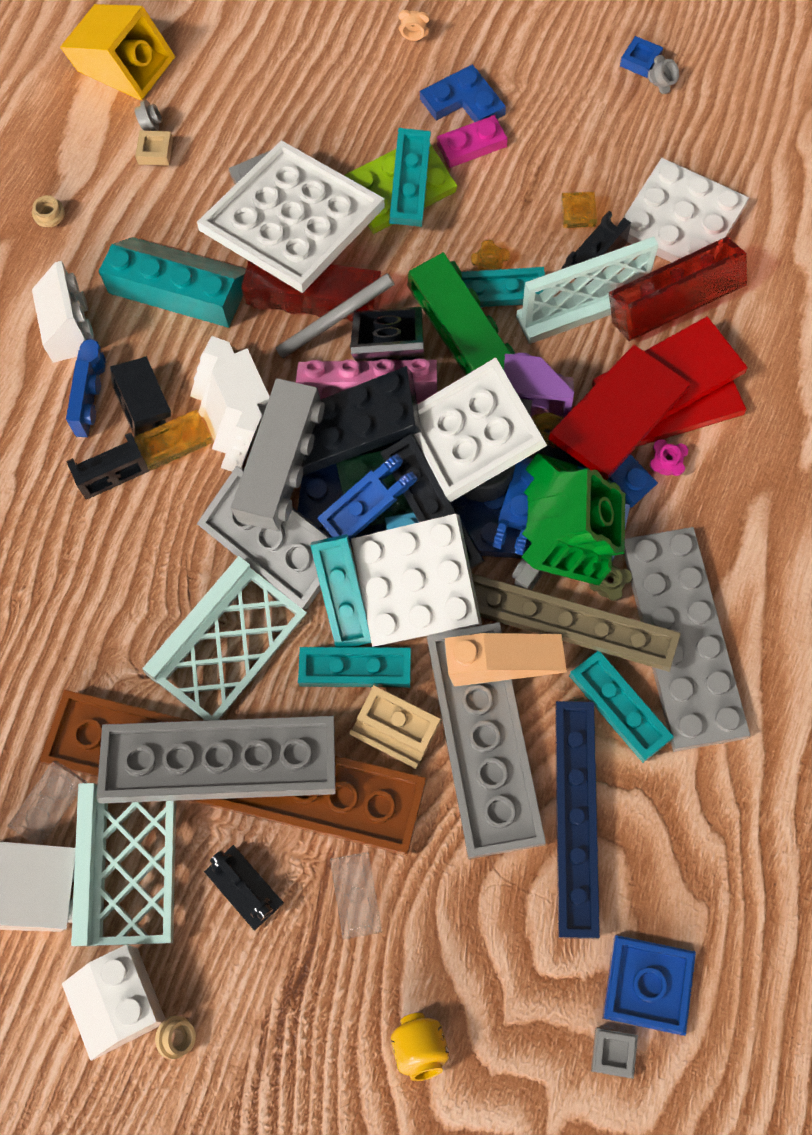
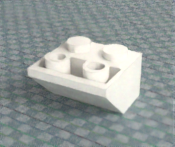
[32,261,94,363]

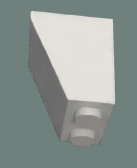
[0,842,75,932]

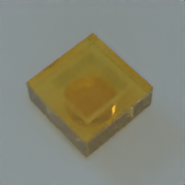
[561,192,597,228]

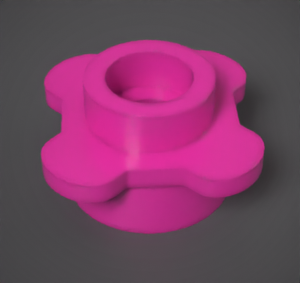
[650,439,688,476]

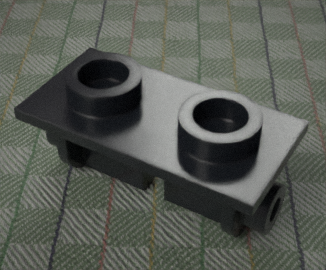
[204,845,284,931]

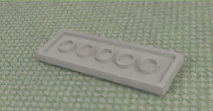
[624,527,750,752]
[427,622,546,859]
[97,716,336,804]

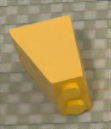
[60,4,176,100]

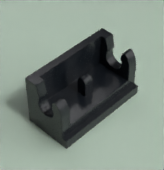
[562,211,631,286]
[110,356,171,440]
[66,432,150,500]

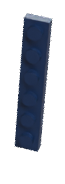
[555,701,600,939]

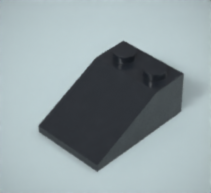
[350,307,425,361]

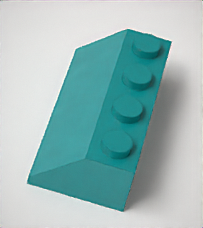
[98,237,253,328]

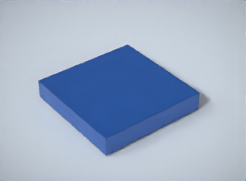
[602,935,696,1036]

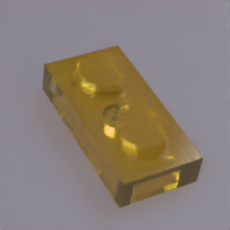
[134,409,213,471]

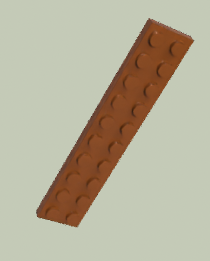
[39,689,426,856]

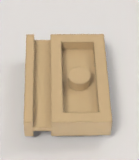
[349,685,442,769]

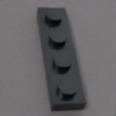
[380,434,485,569]

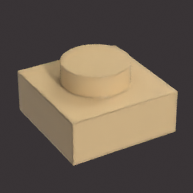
[135,130,173,165]

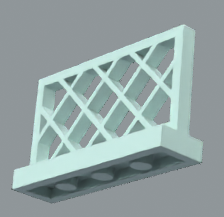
[516,237,659,344]
[142,556,307,721]
[71,783,176,946]

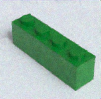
[407,252,515,375]

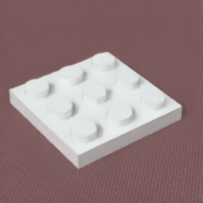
[623,158,749,277]
[413,358,547,502]
[351,514,482,647]

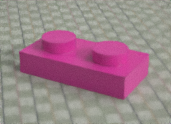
[437,115,508,168]

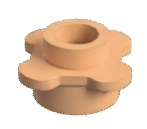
[399,10,429,41]

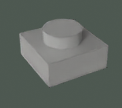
[512,559,544,590]

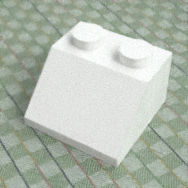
[62,944,165,1060]

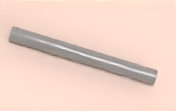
[276,273,395,359]

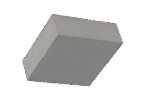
[591,1028,638,1079]

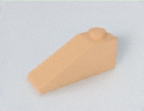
[445,633,567,687]

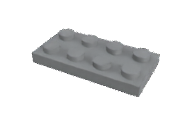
[197,466,332,609]

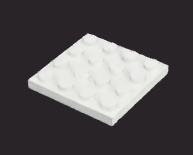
[197,140,385,293]

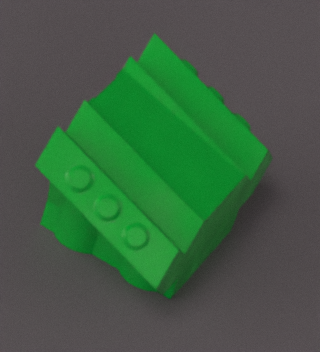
[522,453,625,586]

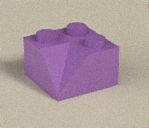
[503,353,574,426]

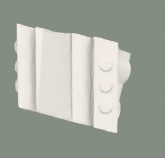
[190,336,270,472]

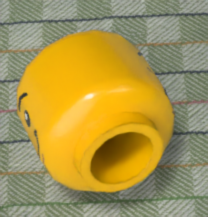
[391,1013,449,1081]

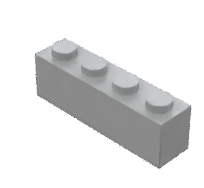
[231,378,325,532]

